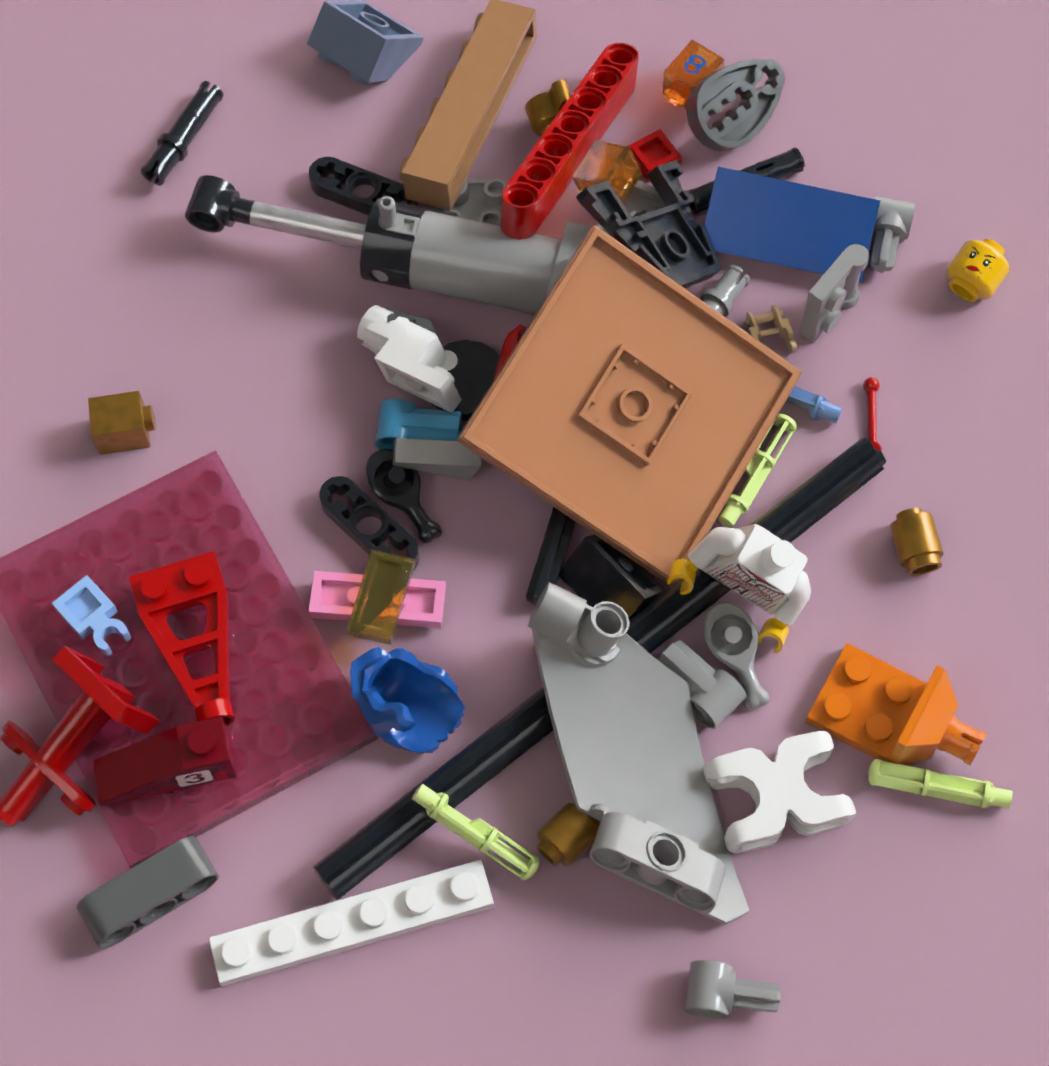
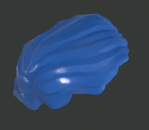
[350,647,466,754]

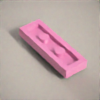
[308,571,446,629]

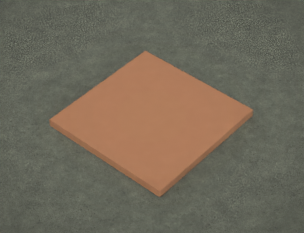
[456,225,803,586]

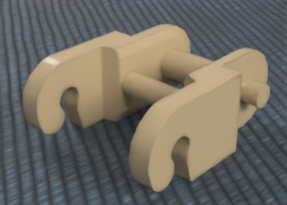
[744,305,797,353]

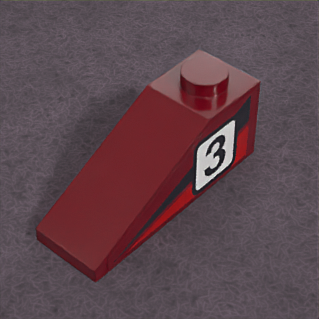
[93,717,237,806]

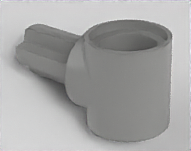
[870,195,915,273]
[685,960,781,1019]

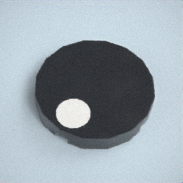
[431,340,500,421]

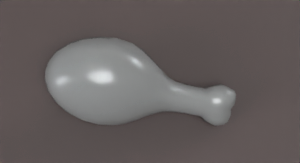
[704,602,770,710]

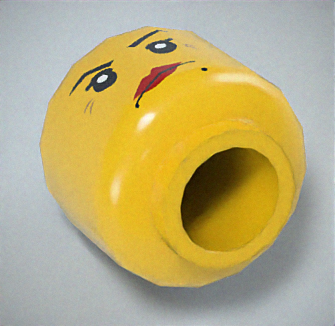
[946,238,1009,302]

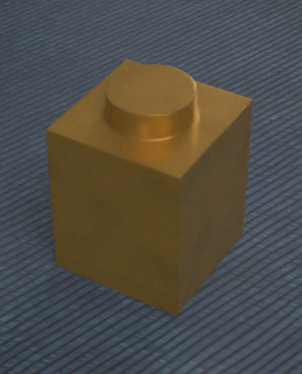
[88,391,156,455]

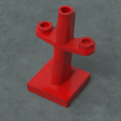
[0,645,159,827]

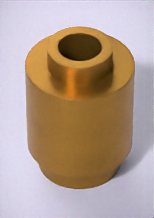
[890,508,944,576]
[536,802,601,867]

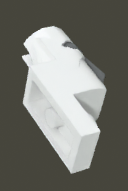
[357,305,462,413]

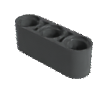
[77,836,219,949]

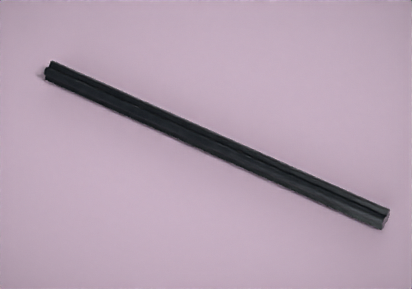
[313,438,886,900]

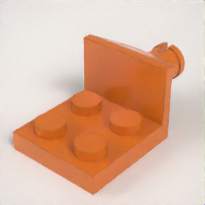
[805,643,987,766]

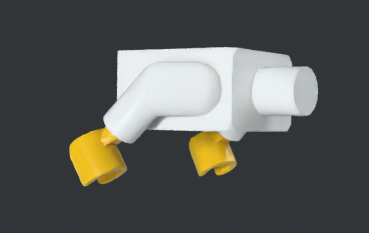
[667,524,811,653]

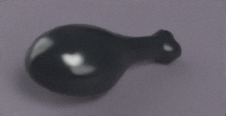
[366,449,442,544]

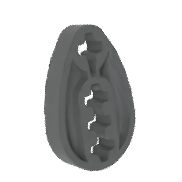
[686,59,785,151]

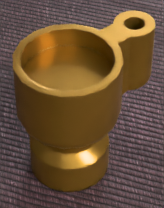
[525,79,571,137]

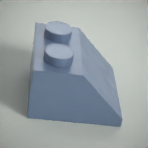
[307,0,424,85]

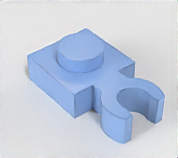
[52,575,131,657]

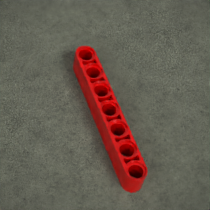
[500,43,639,239]

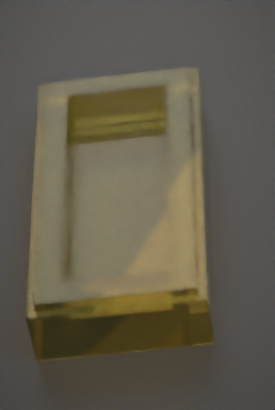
[347,550,415,645]

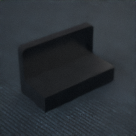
[559,534,666,619]

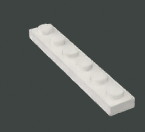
[209,860,495,987]

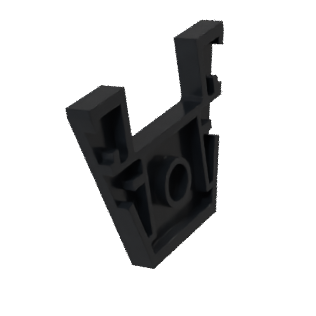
[576,160,722,288]

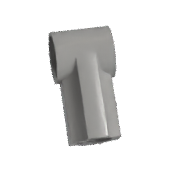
[658,639,747,729]

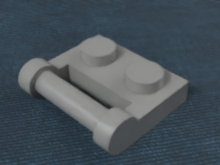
[800,244,869,343]

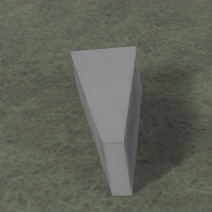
[393,438,481,480]

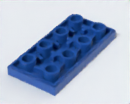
[704,166,880,283]

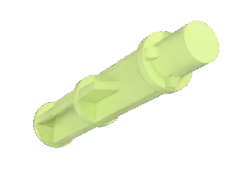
[718,414,797,528]
[868,759,1012,809]
[412,784,539,881]

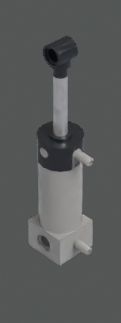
[185,175,609,315]

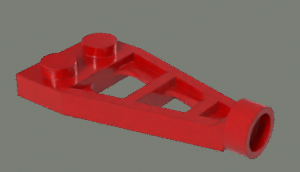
[129,551,235,727]

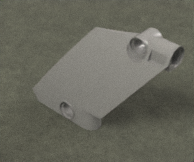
[527,582,750,925]

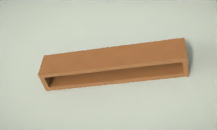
[399,0,537,211]

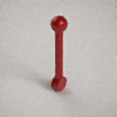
[863,377,882,451]

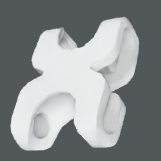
[703,731,857,853]

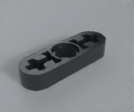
[309,157,418,216]
[319,476,420,571]

